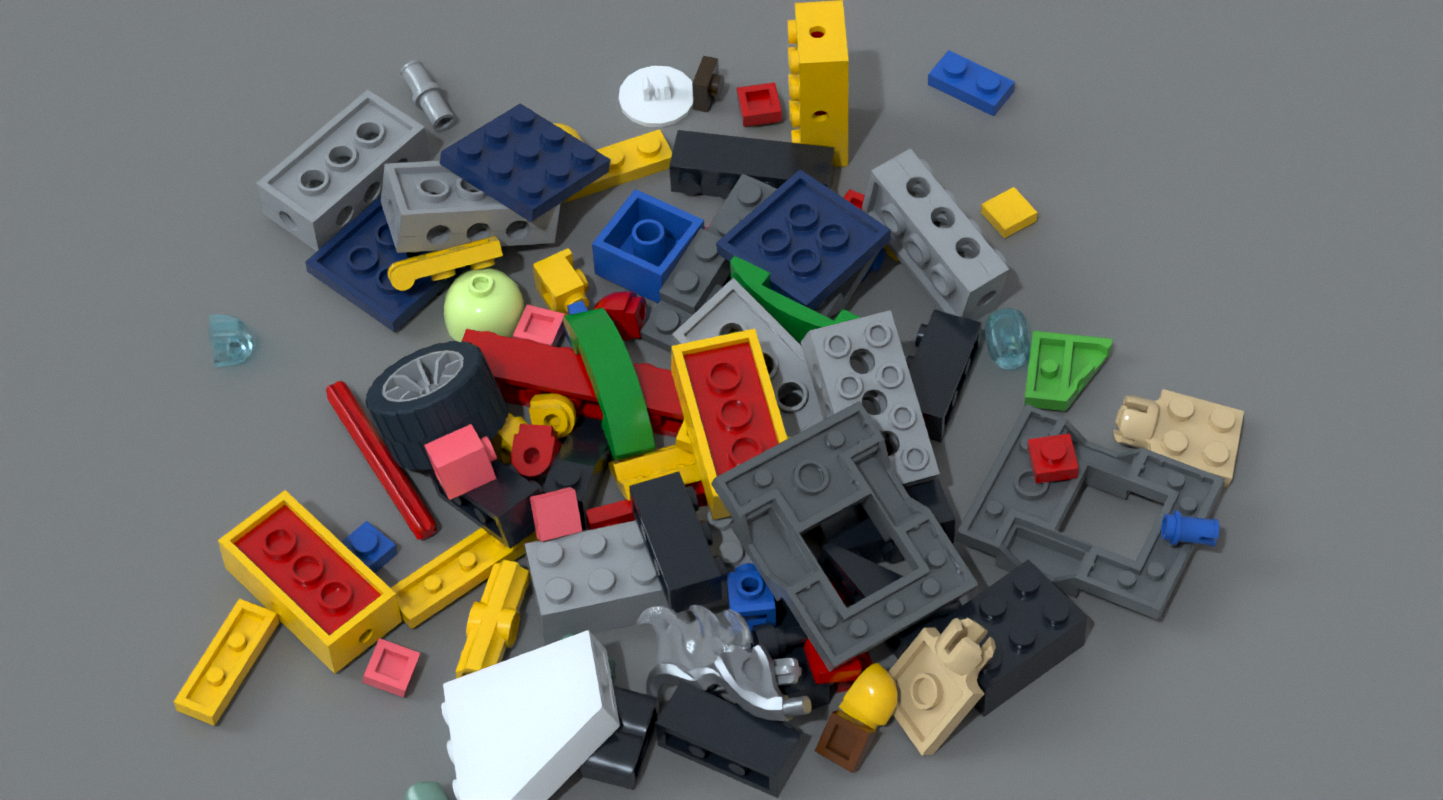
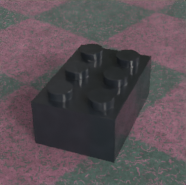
[931,559,1087,717]

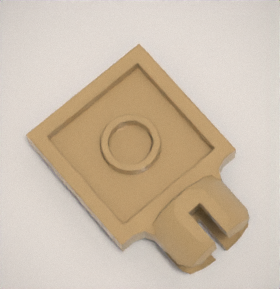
[1114,389,1244,488]
[888,618,996,755]

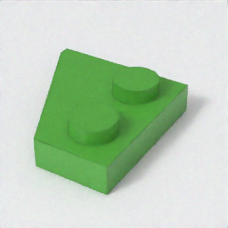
[1024,331,1113,411]

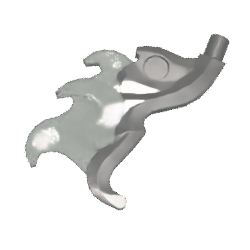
[636,604,812,721]

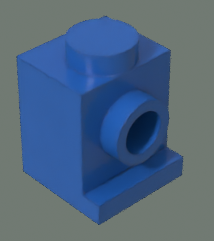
[726,563,776,637]

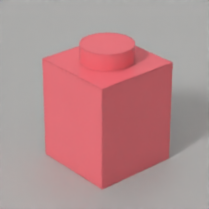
[424,424,497,500]

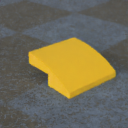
[608,444,701,500]

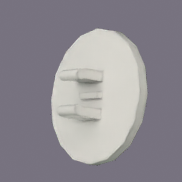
[619,66,693,128]

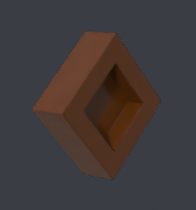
[815,709,876,773]

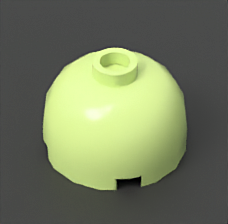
[444,268,525,342]

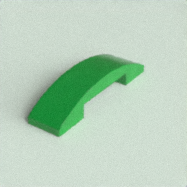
[730,255,861,343]
[563,308,655,460]

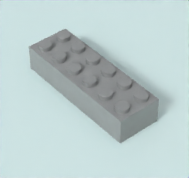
[525,505,753,643]

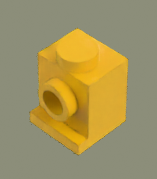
[532,248,589,315]

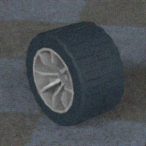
[365,341,509,471]

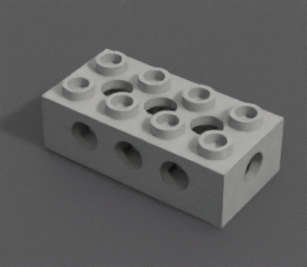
[256,89,429,251]
[861,148,1009,321]
[381,161,560,253]
[672,278,824,437]
[801,310,940,488]

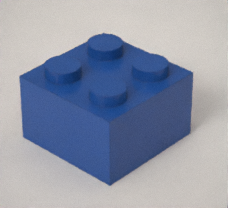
[592,189,705,303]

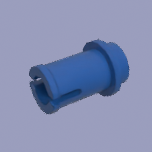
[1161,510,1219,547]

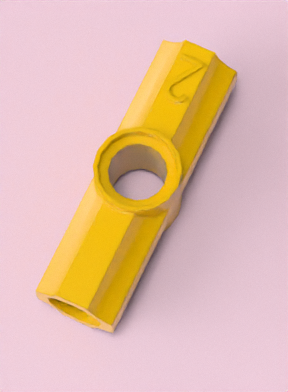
[455,560,530,679]

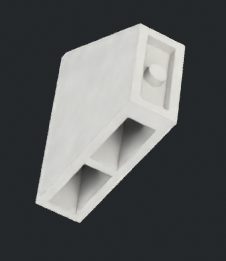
[441,630,620,800]

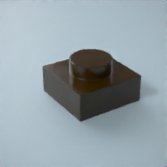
[692,56,724,112]

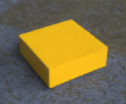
[981,187,1038,239]

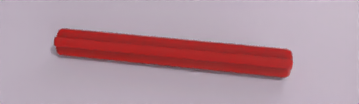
[326,381,437,541]

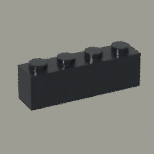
[669,130,835,199]

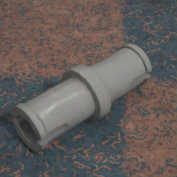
[400,60,456,132]

